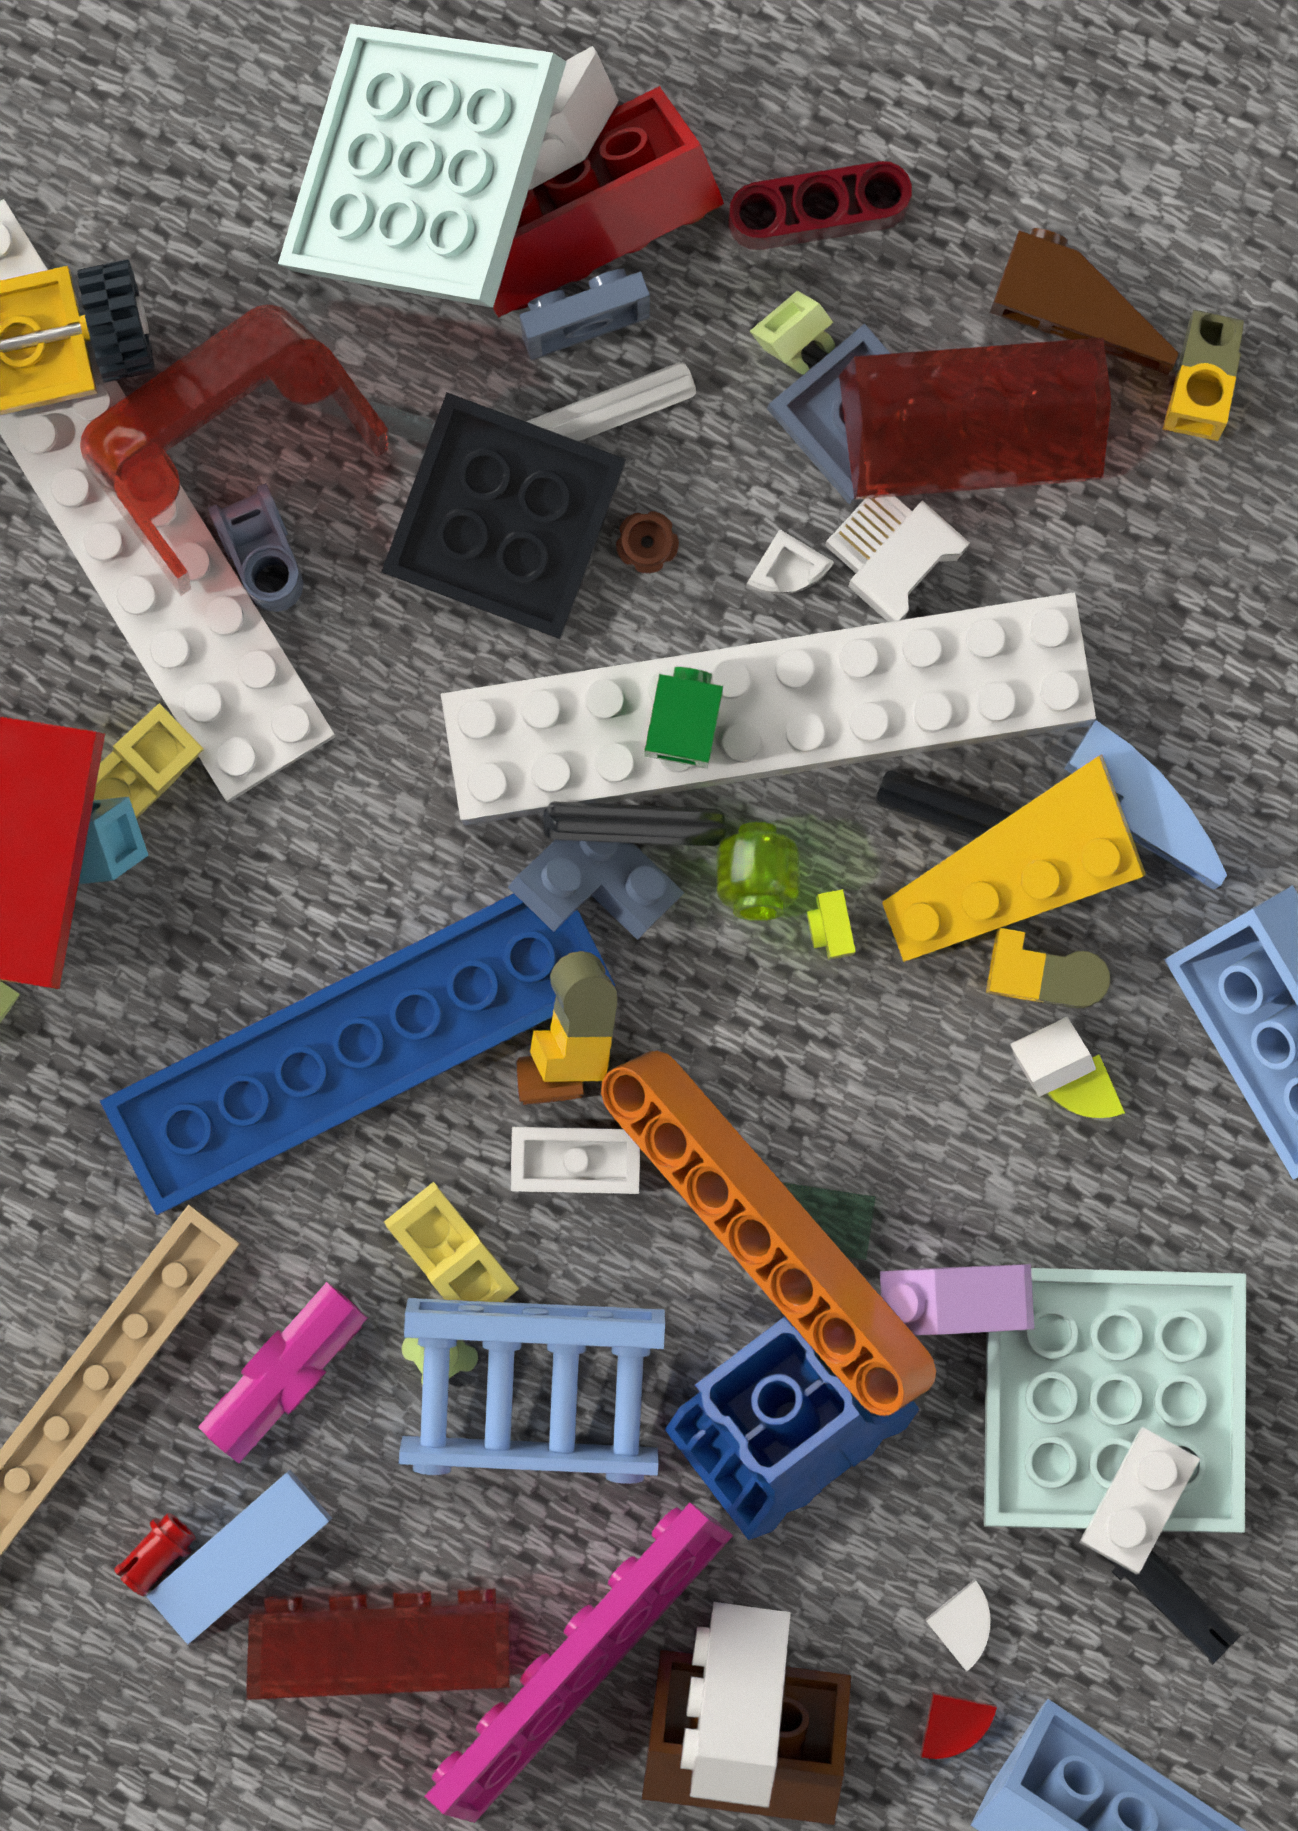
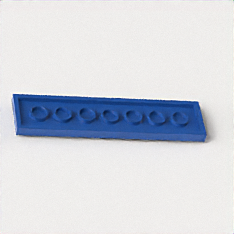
[100,893,616,1216]

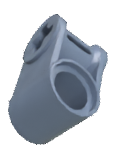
[208,483,304,612]

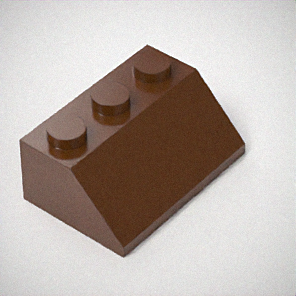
[642,1650,851,1825]

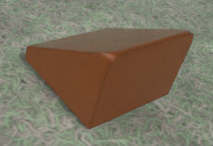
[516,1056,585,1105]

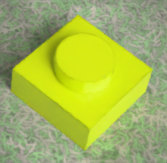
[807,889,856,960]

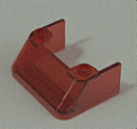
[80,304,389,596]

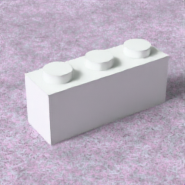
[681,1602,791,1807]

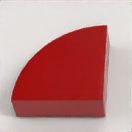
[920,1692,997,1759]

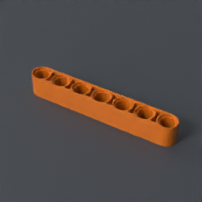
[601,1050,936,1416]

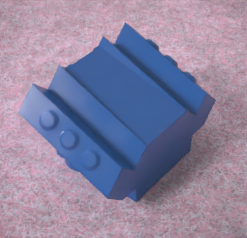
[665,1316,920,1540]

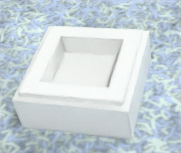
[1010,1017,1096,1097]

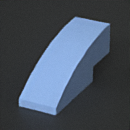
[1064,720,1227,890]
[146,1470,332,1645]

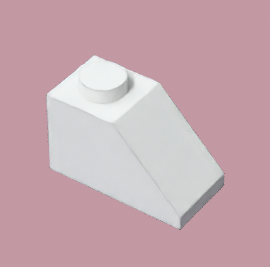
[529,46,619,190]

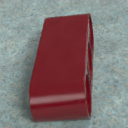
[729,161,912,250]

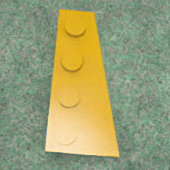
[882,754,1146,962]

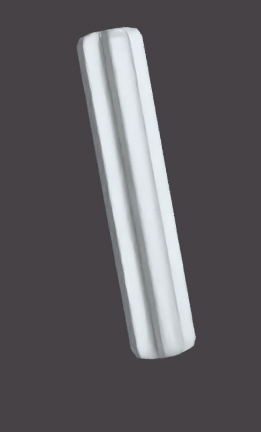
[526,362,696,441]

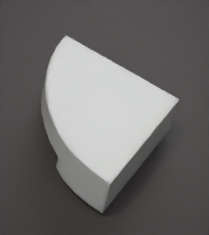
[747,530,834,594]
[925,1579,991,1672]

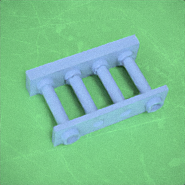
[399,1298,665,1484]

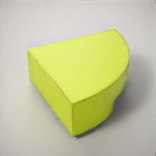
[1047,1054,1125,1119]

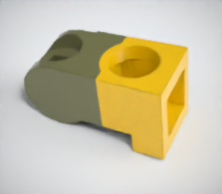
[1163,310,1244,441]
[986,928,1110,1008]
[530,951,618,1082]

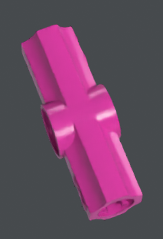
[198,1282,368,1463]

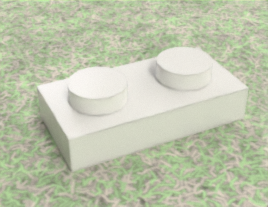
[511,1127,640,1194]
[1079,1427,1200,1574]

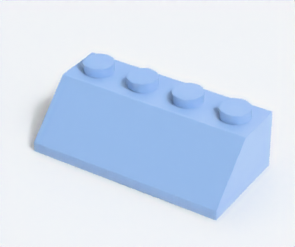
[1164,885,1298,1180]
[971,1699,1245,1831]

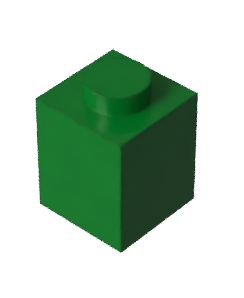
[644,666,723,769]

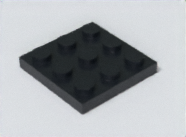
[381,392,627,639]

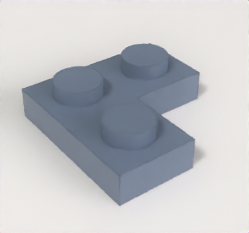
[508,840,684,940]

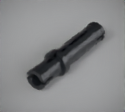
[1075,1529,1241,1665]

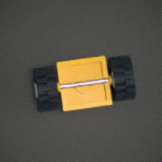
[0,259,155,415]

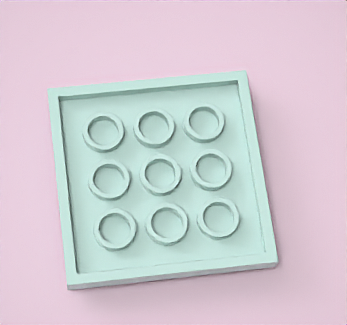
[278,24,566,308]
[984,1268,1246,1534]

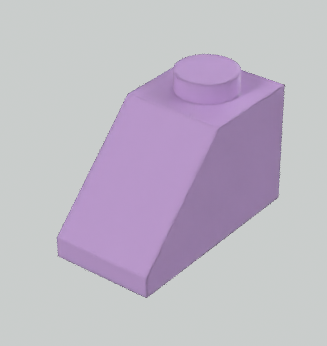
[880,1264,1034,1335]

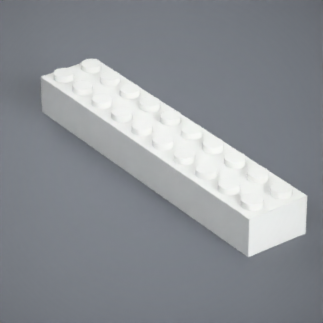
[441,592,1096,826]

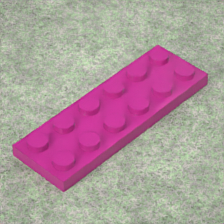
[425,1503,733,1823]

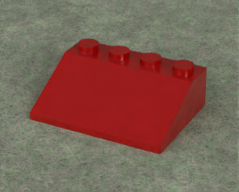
[0,717,105,990]

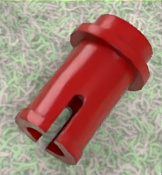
[114,1513,196,1597]

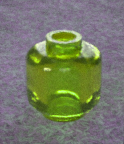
[716,822,800,921]

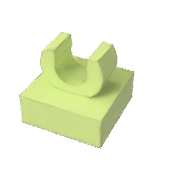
[750,290,835,375]

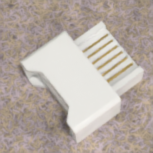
[825,482,970,622]

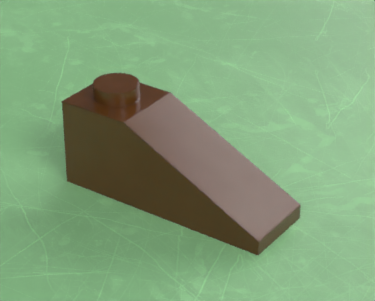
[989,228,1179,375]

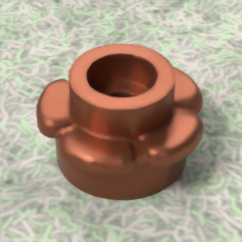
[616,511,679,574]

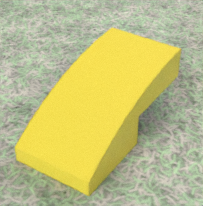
[94,703,204,819]
[384,1182,519,1302]

